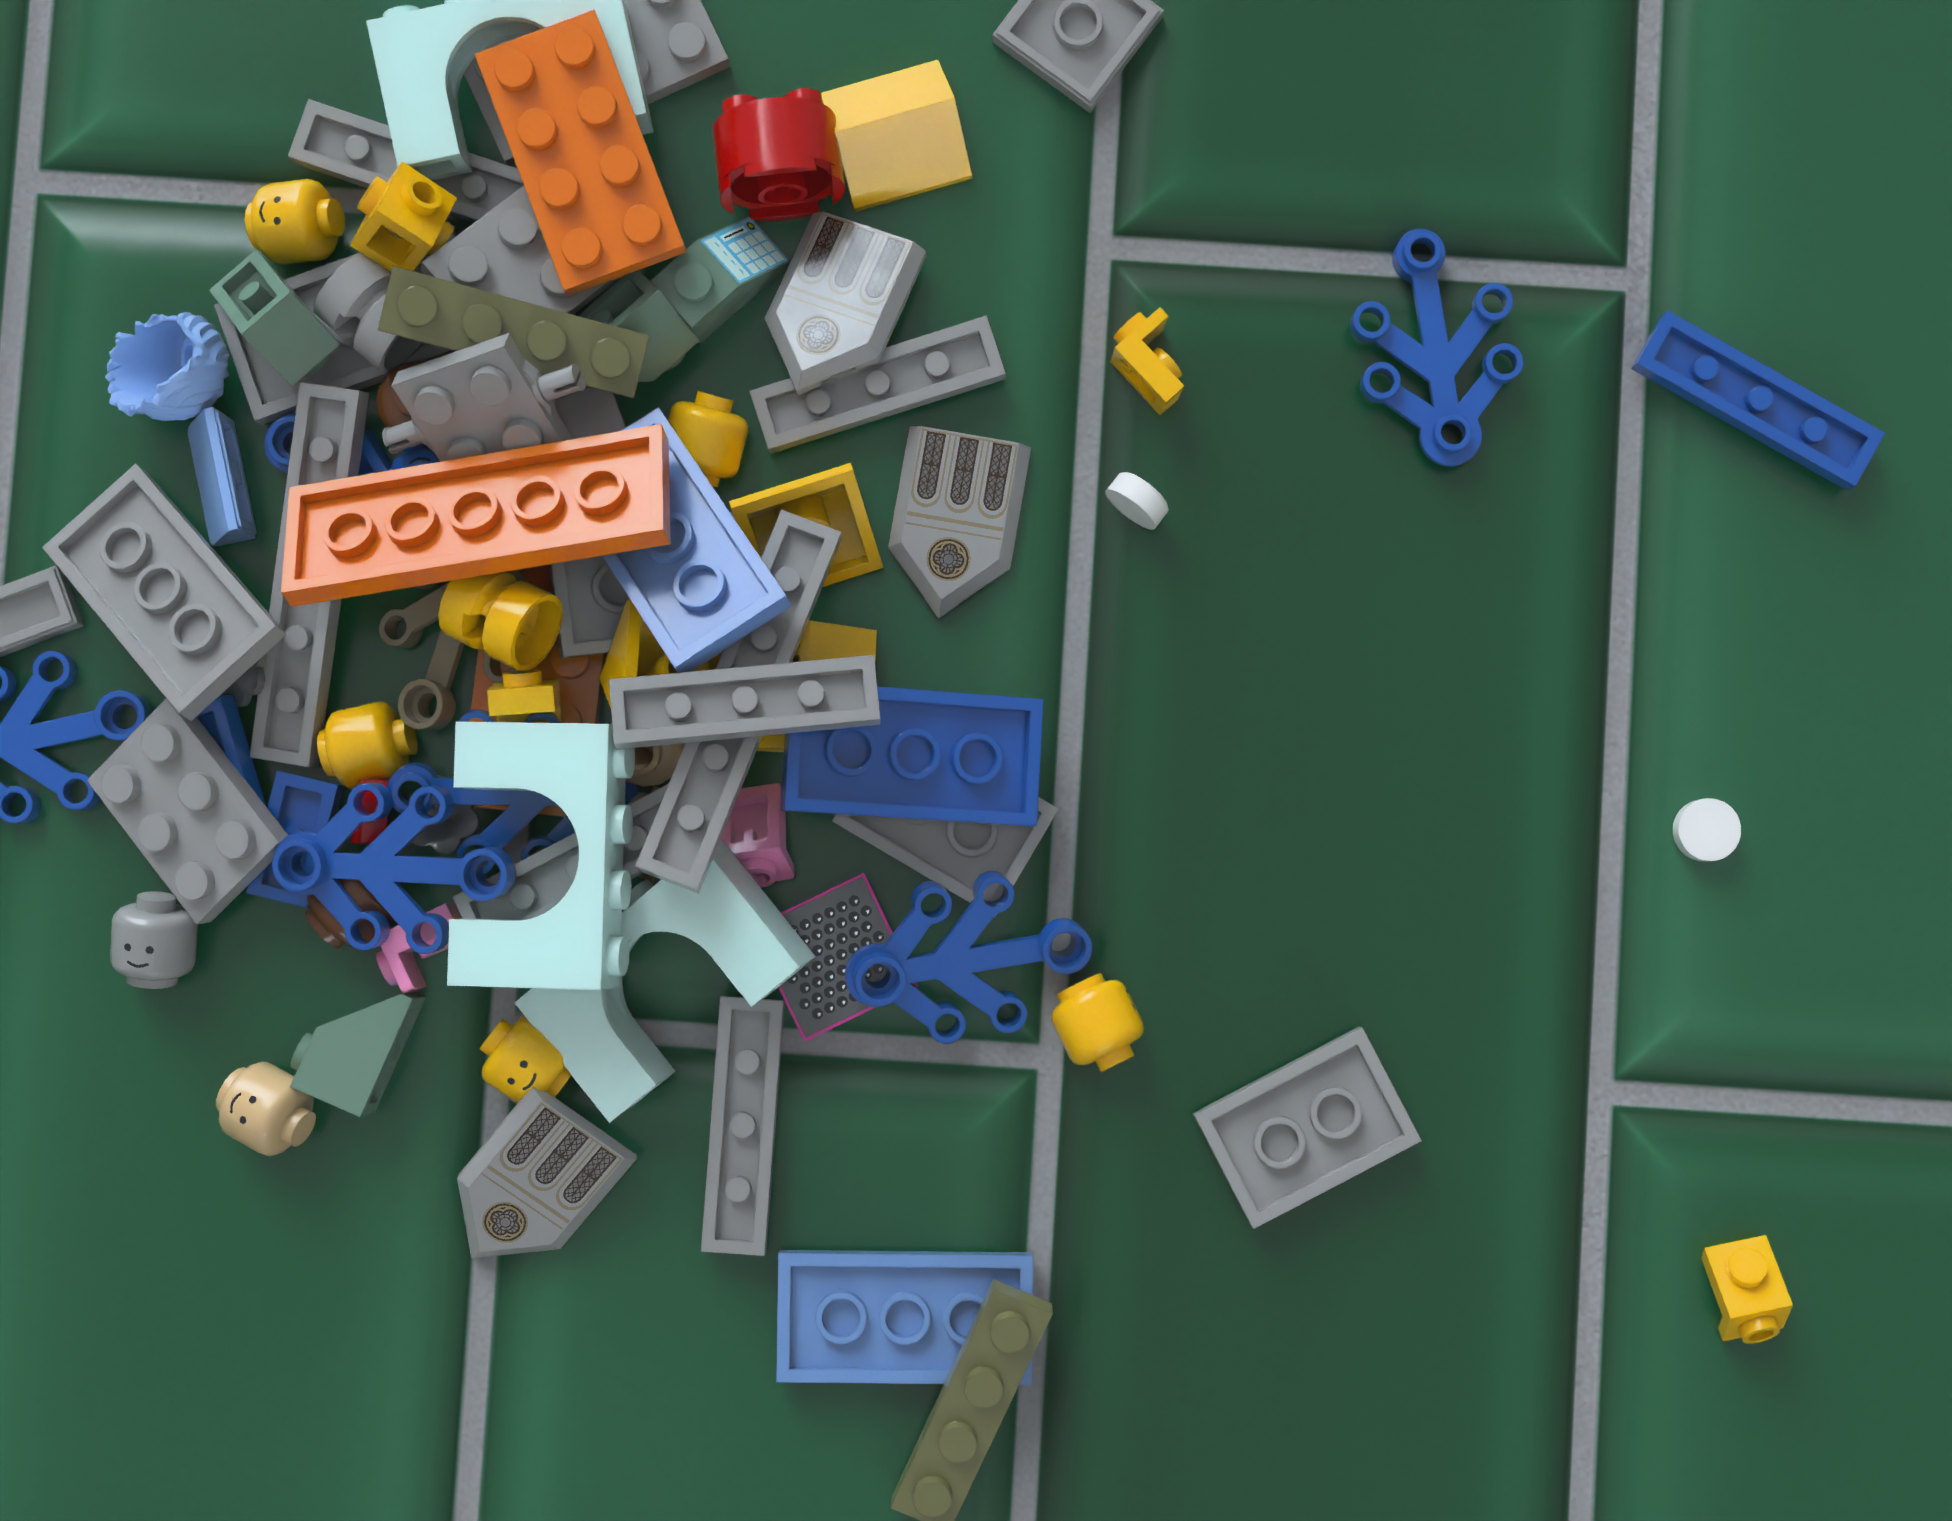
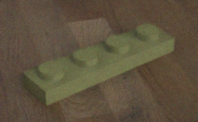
[378,266,649,398]
[891,1279,1053,1521]

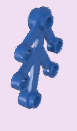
[1350,229,1523,467]
[0,651,152,824]
[387,709,638,874]
[272,782,516,954]
[845,871,1092,1044]

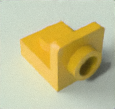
[1110,307,1184,416]

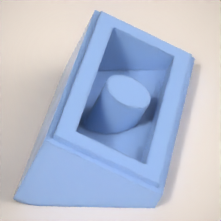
[188,407,257,547]

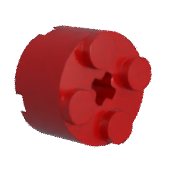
[712,88,845,222]

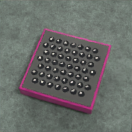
[778,873,919,1042]

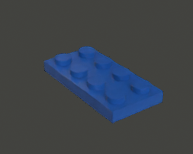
[780,686,1043,827]

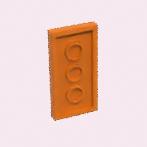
[474,9,687,297]

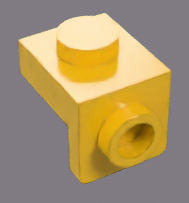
[487,670,563,723]
[1701,1235,1793,1344]

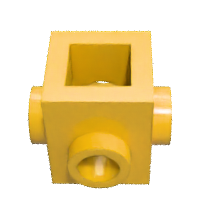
[350,161,457,272]

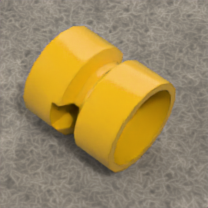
[438,572,563,672]

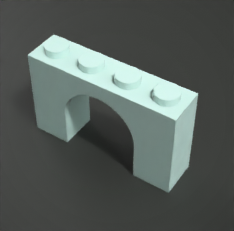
[366,0,654,181]
[447,722,635,990]
[515,839,816,1123]

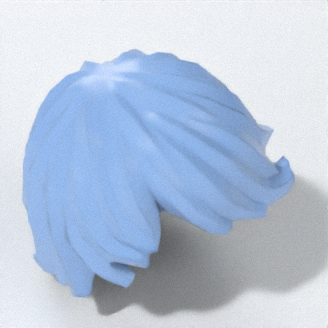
[105,312,230,421]

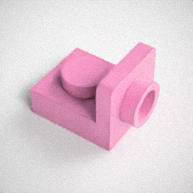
[721,783,794,888]
[376,903,463,994]

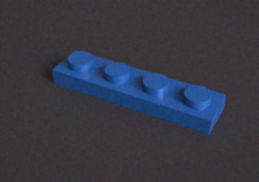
[1631,310,1885,490]

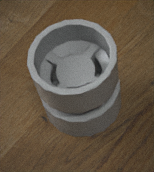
[313,253,424,374]

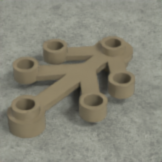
[379,569,527,731]

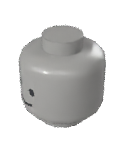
[110,891,198,989]

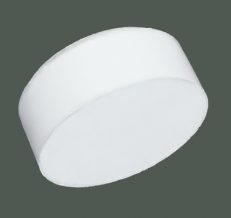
[1105,472,1169,530]
[1673,798,1741,861]

